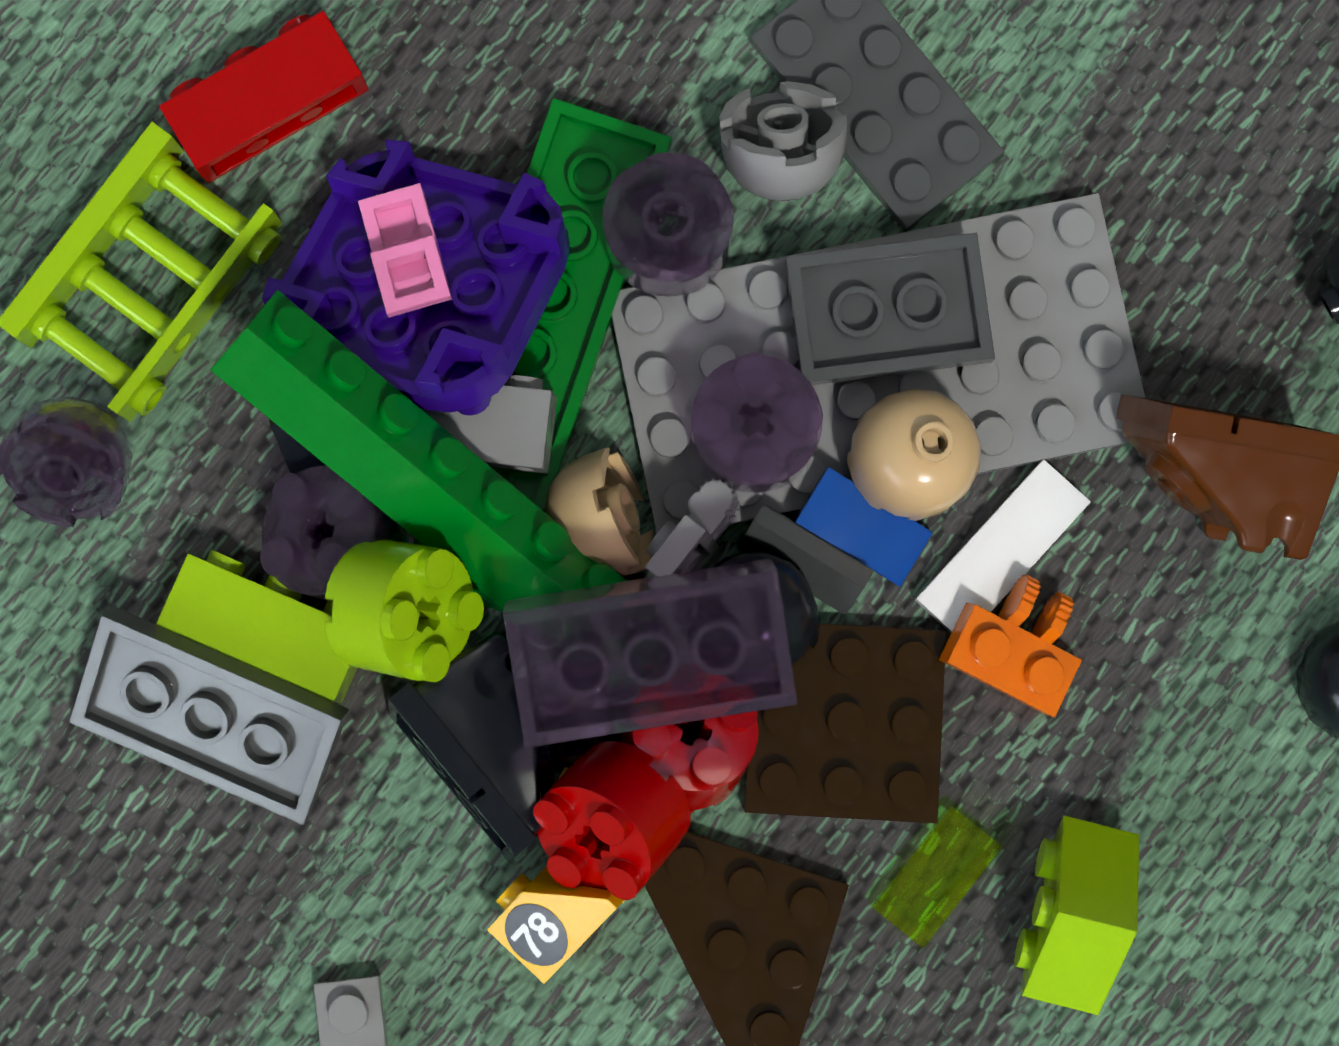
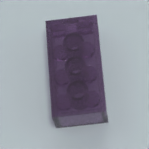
[503,559,797,748]

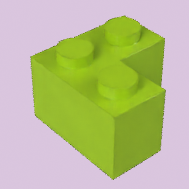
[1014,815,1139,1015]

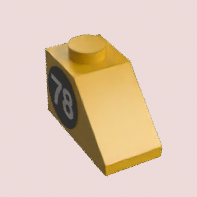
[487,865,624,984]

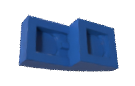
[794,467,933,587]

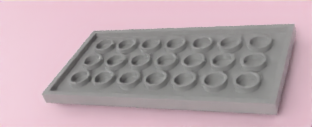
[612,193,1145,534]

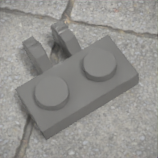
[645,479,740,596]

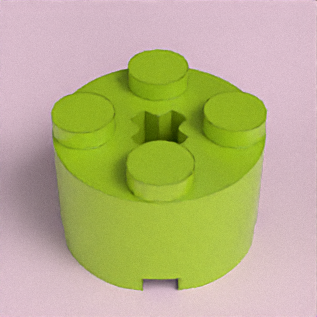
[324,540,484,682]

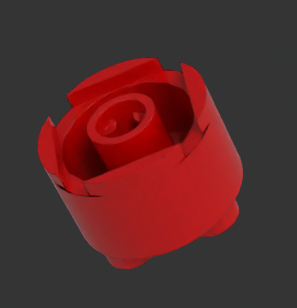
[619,663,759,813]
[533,741,691,900]

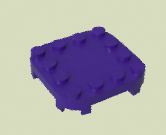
[262,140,570,416]

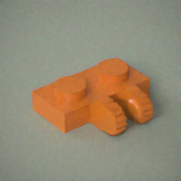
[939,574,1082,718]

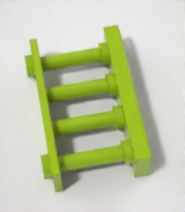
[0,122,283,422]

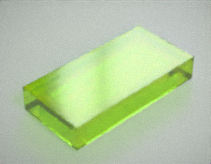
[871,806,1002,948]

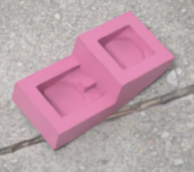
[358,183,452,317]

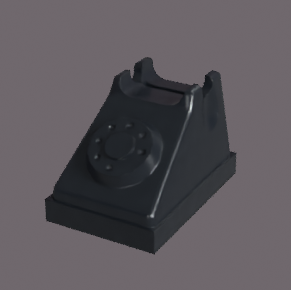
[388,632,554,862]

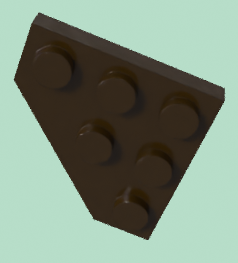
[645,832,849,1046]

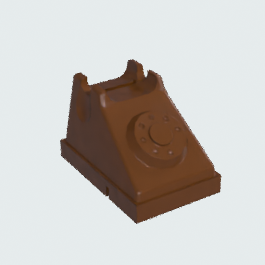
[1116,394,1339,560]

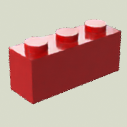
[159,10,369,184]

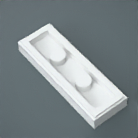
[915,459,1091,633]

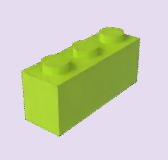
[156,549,357,703]

